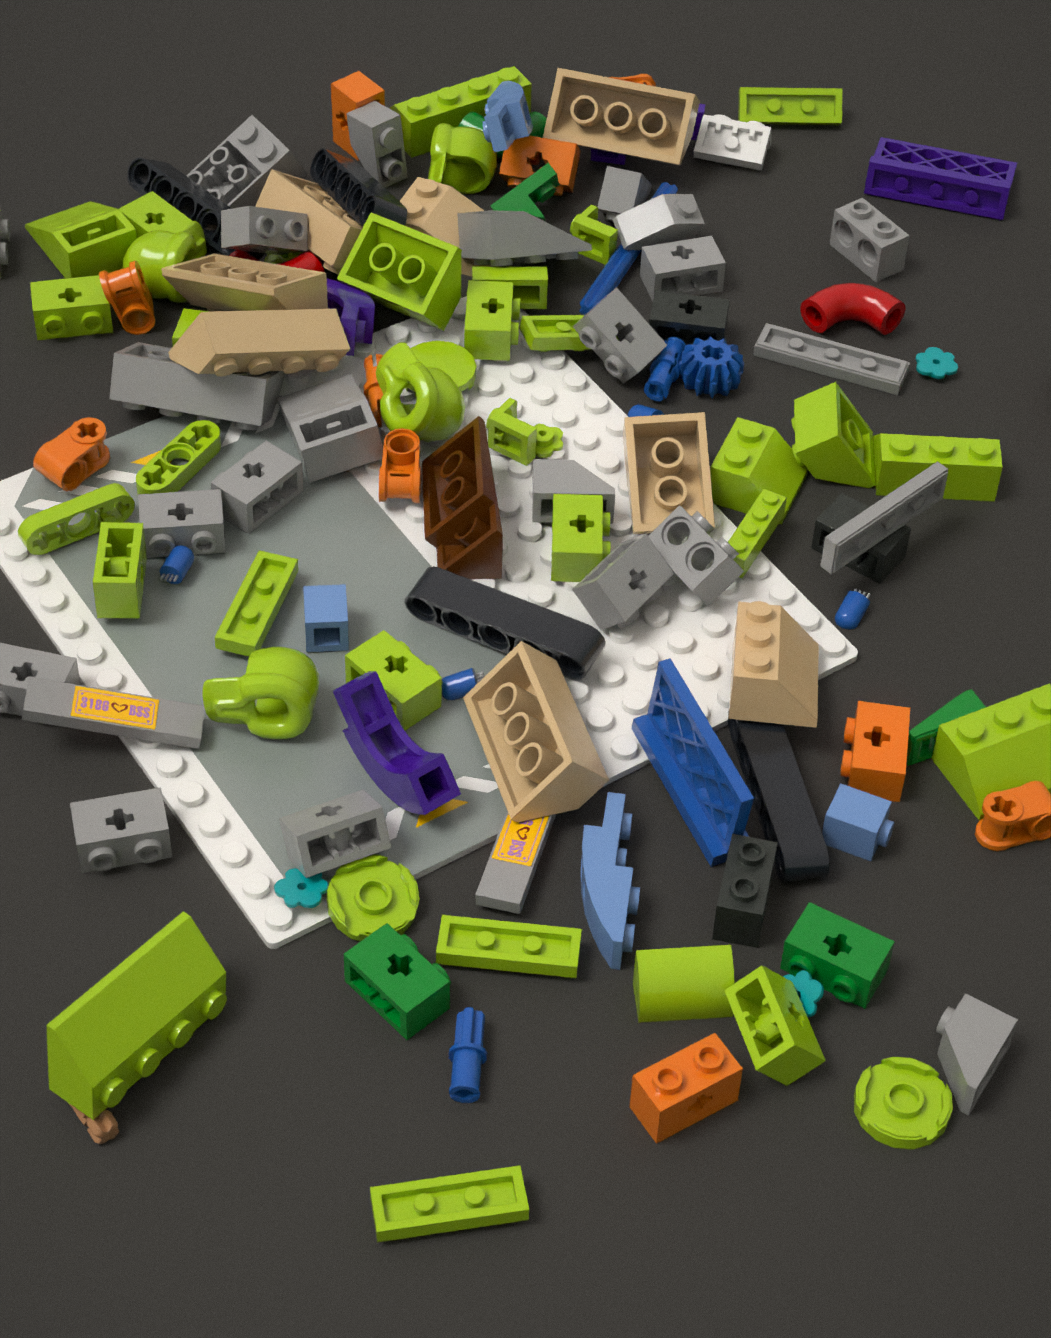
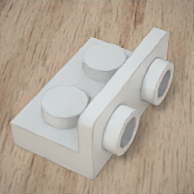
[694,114,771,171]

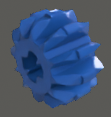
[679,336,744,399]

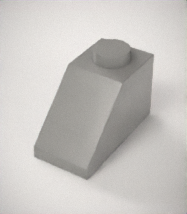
[598,166,652,223]
[613,194,705,250]
[532,459,615,523]
[936,993,1018,1116]

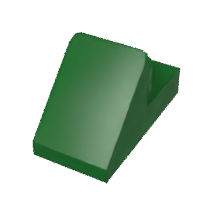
[490,163,559,222]

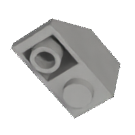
[346,100,408,188]

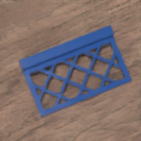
[631,658,754,867]

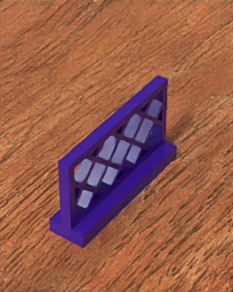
[864,137,1017,220]

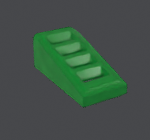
[906,689,986,766]

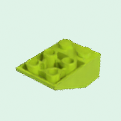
[25,201,137,279]

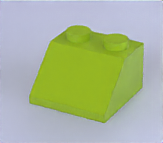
[791,382,876,488]
[710,417,808,525]

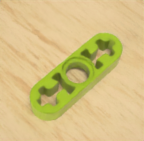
[136,420,221,495]
[18,483,135,555]

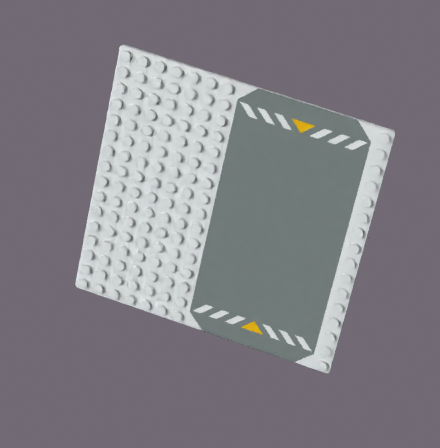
[0,296,858,949]

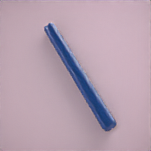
[579,182,678,315]

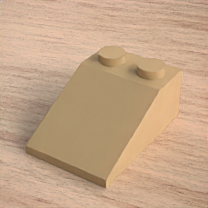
[400,177,491,277]
[623,412,715,534]

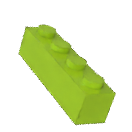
[728,489,787,579]

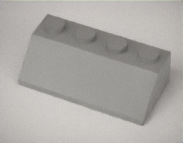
[109,342,286,430]

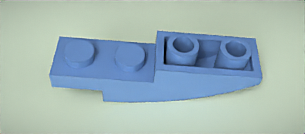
[483,80,533,152]
[580,792,640,970]

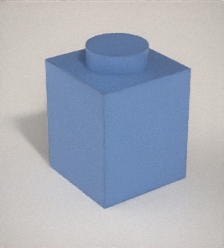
[303,584,349,652]
[822,783,895,861]

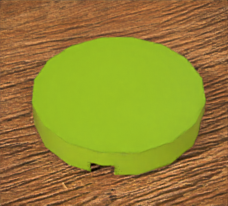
[405,341,476,397]
[326,854,420,941]
[854,1057,953,1149]

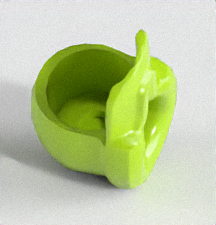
[428,123,497,194]
[123,221,207,303]
[376,342,466,442]
[202,647,319,739]

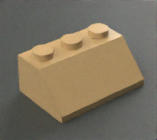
[728,601,819,728]

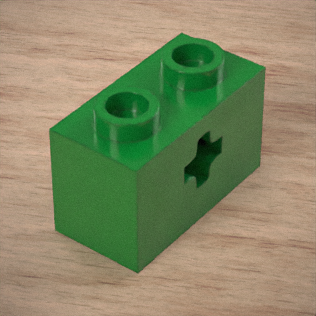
[780,902,895,1009]
[343,923,451,1040]

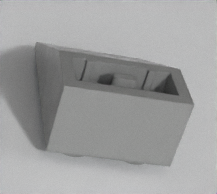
[186,115,308,209]
[457,210,592,266]
[277,374,383,483]

